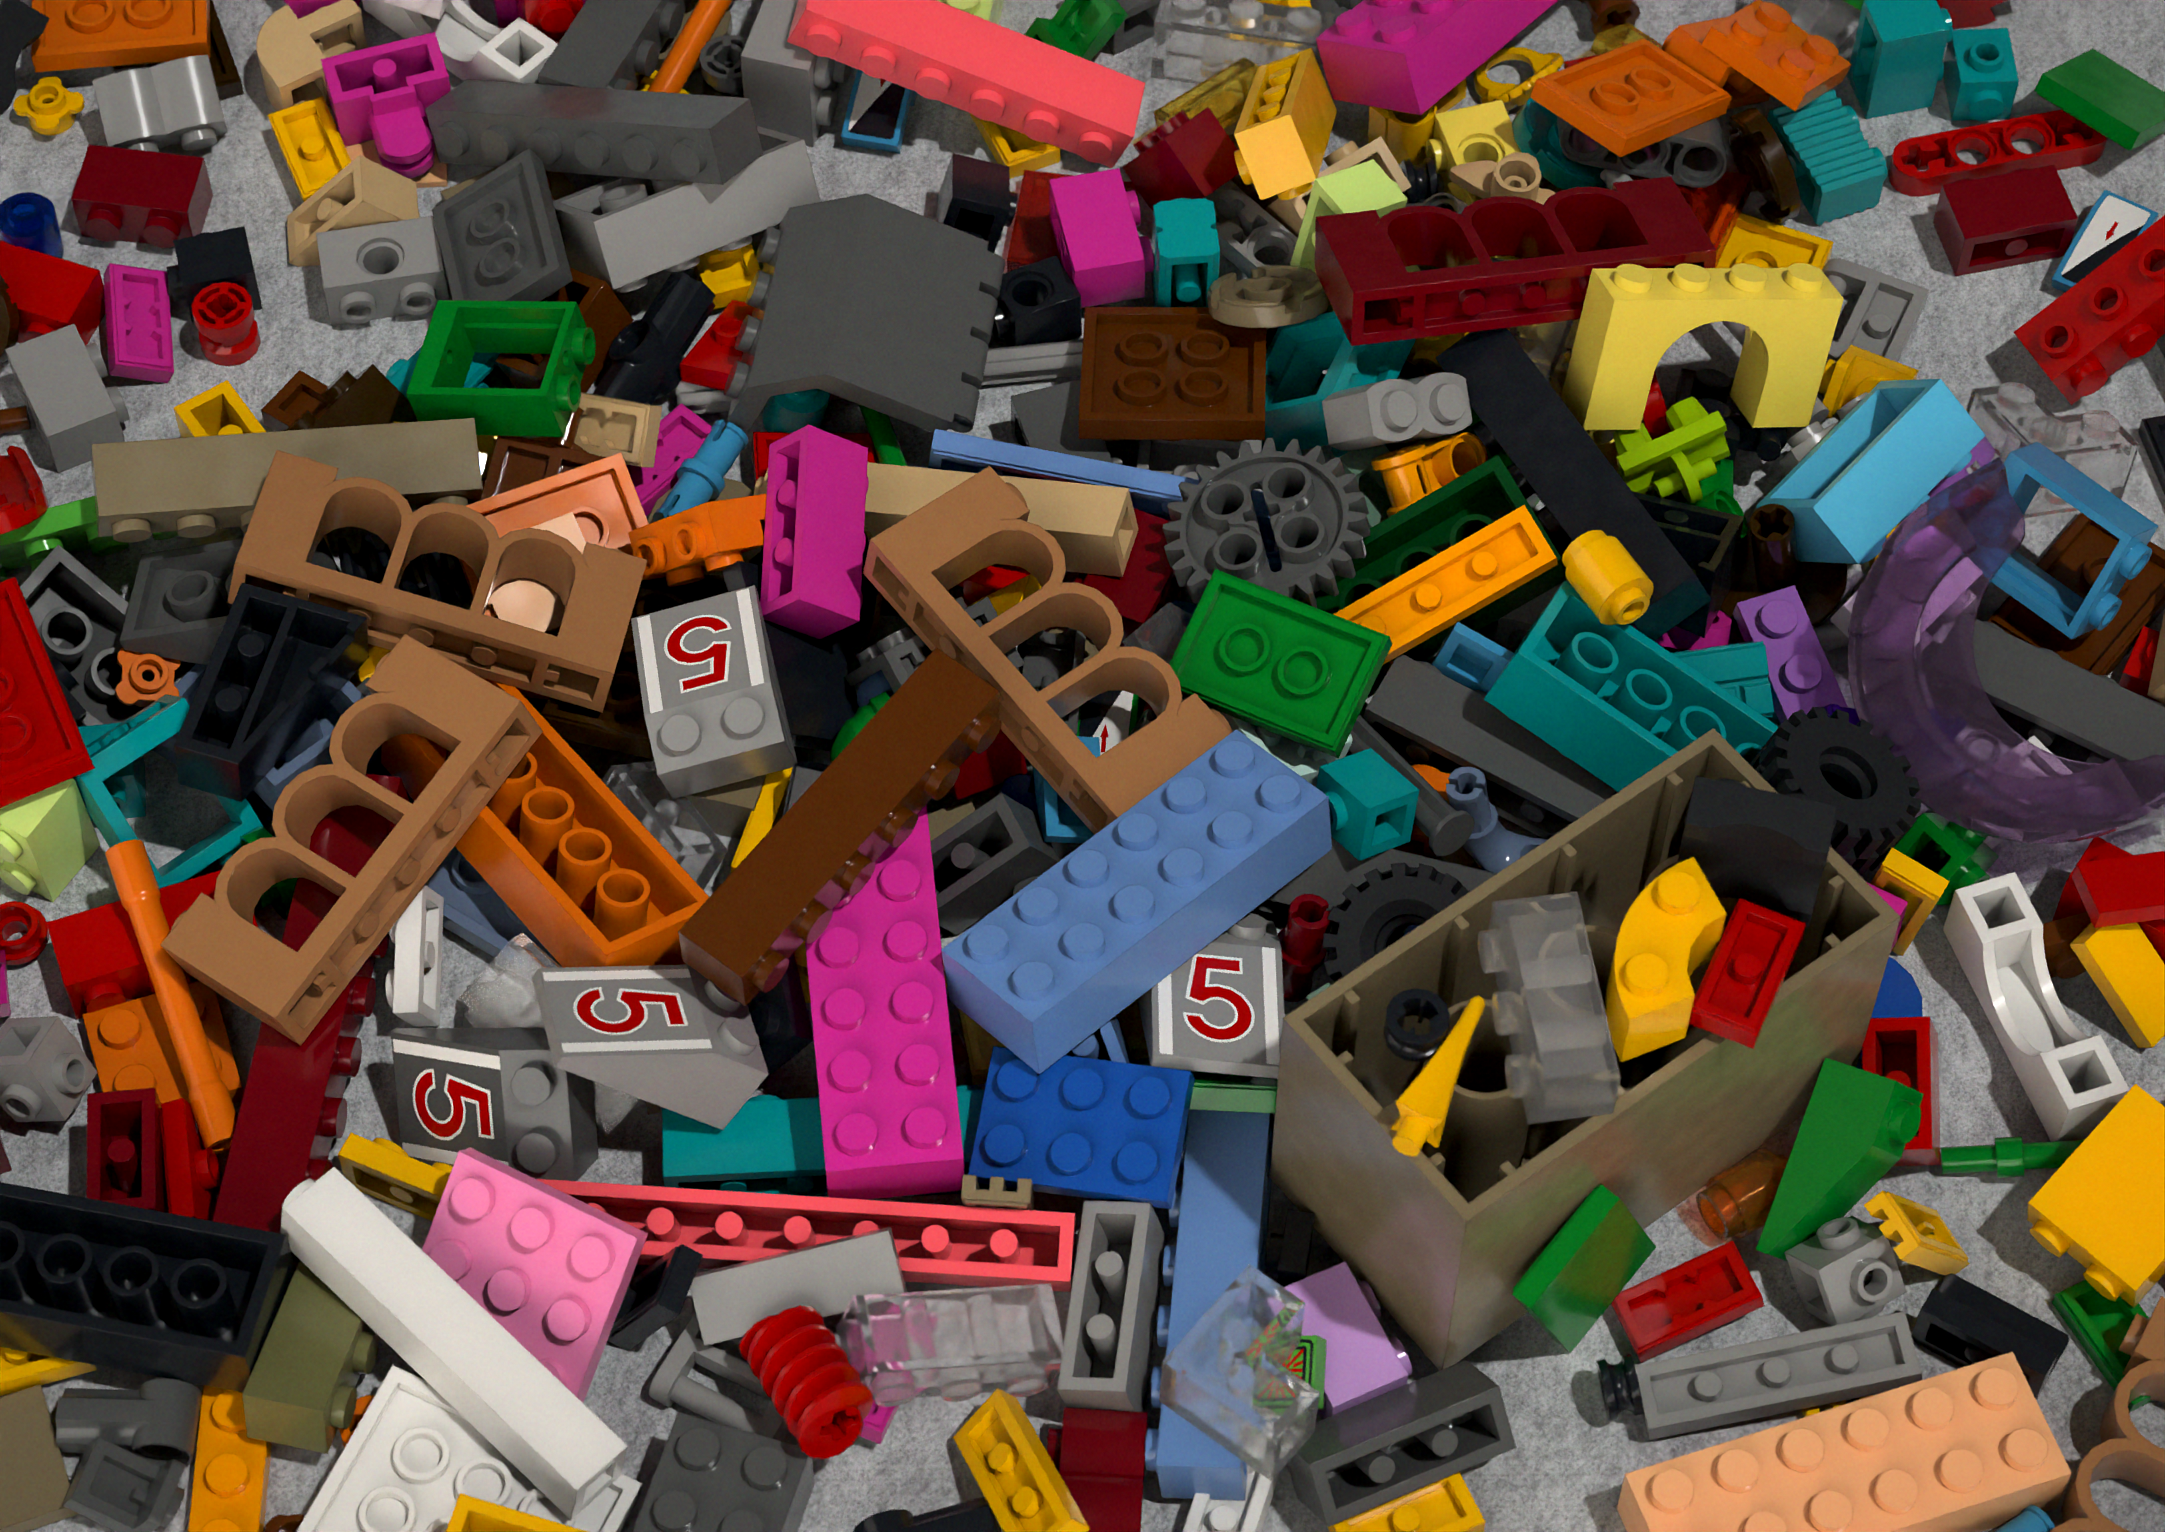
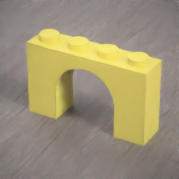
[1561,263,1844,430]

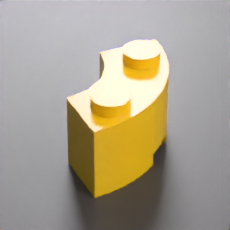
[1606,857,1726,1062]

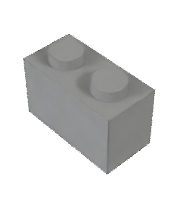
[5,324,130,473]

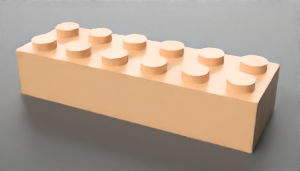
[1617,1352,2072,1532]

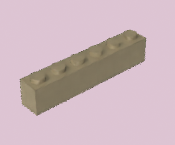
[91,418,483,543]

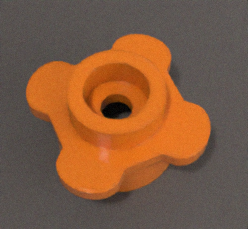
[115,648,181,708]

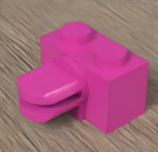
[321,32,451,178]

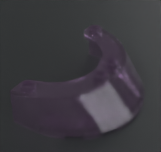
[1847,457,2165,844]

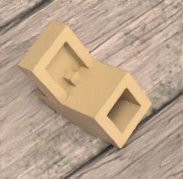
[256,0,368,111]

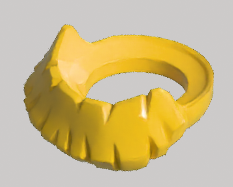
[1474,47,1564,110]

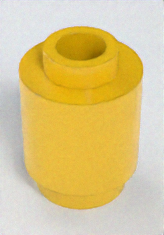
[1562,530,1654,625]

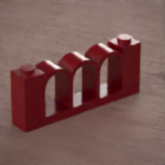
[1314,176,1717,346]

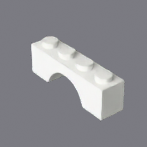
[362,0,558,84]
[1943,872,2130,1142]

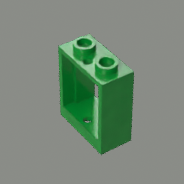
[406,300,596,437]

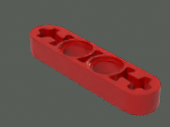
[1888,109,2108,197]

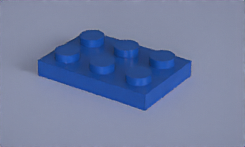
[968,1046,1195,1209]

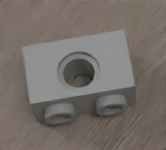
[316,216,449,326]

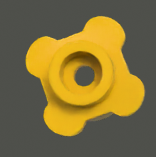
[13,76,85,135]

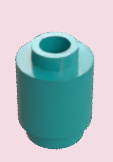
[762,388,831,433]

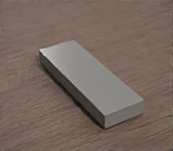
[690,1227,907,1346]

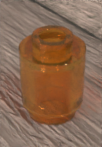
[1696,1149,1788,1241]

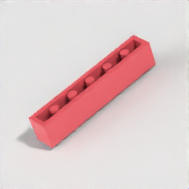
[787,0,1145,168]

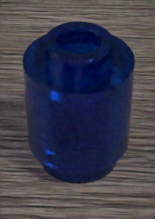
[0,192,64,259]

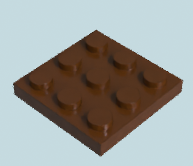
[1078,307,1267,442]

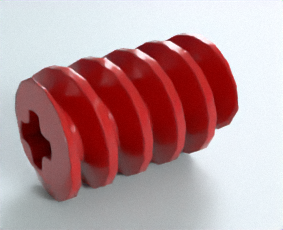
[739,1306,873,1459]

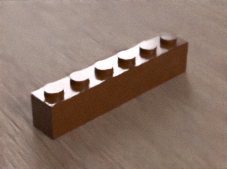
[678,647,1002,1007]

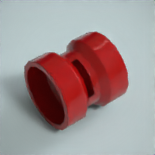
[192,282,261,367]

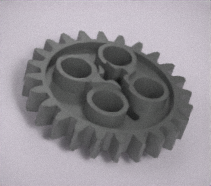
[1163,438,1371,608]

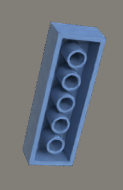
[941,729,1332,1074]

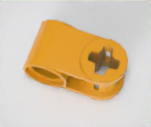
[1371,432,1488,518]

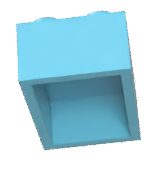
[1755,379,1986,564]

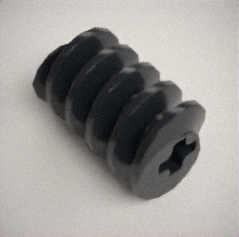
[338,534,470,603]

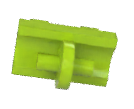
[1613,396,1730,505]

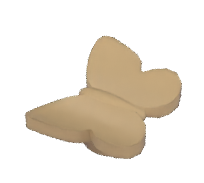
[1449,152,1556,256]

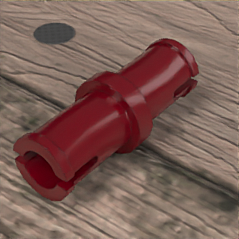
[1278,894,1331,1002]

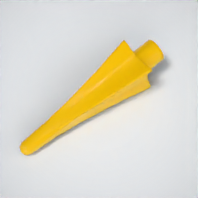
[1391,996,1485,1156]

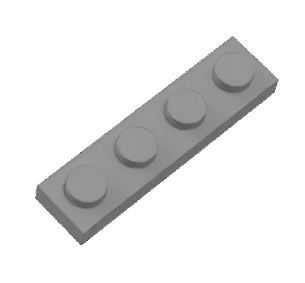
[1635,1311,1922,1440]

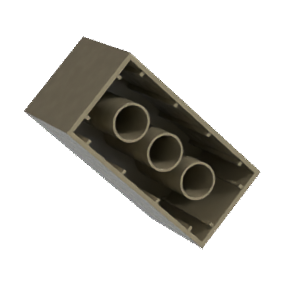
[1270,728,1900,1371]

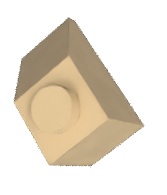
[287,155,420,267]

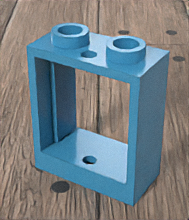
[1956,442,2158,639]

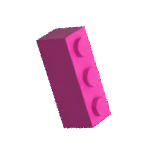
[760,424,869,639]

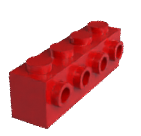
[2014,215,2165,405]

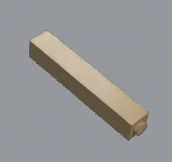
[753,462,1139,577]

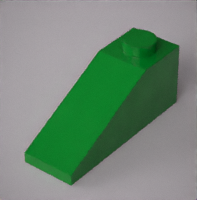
[1756,1057,1924,1261]

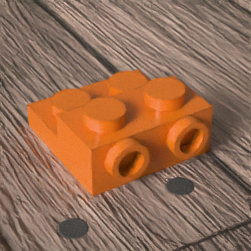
[628,494,767,587]

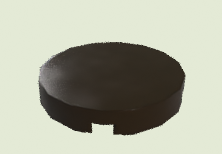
[1728,108,1801,224]

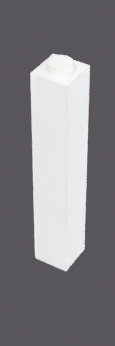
[280,1167,628,1520]

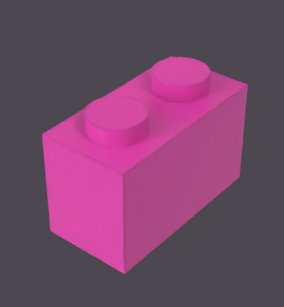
[1049,168,1154,308]

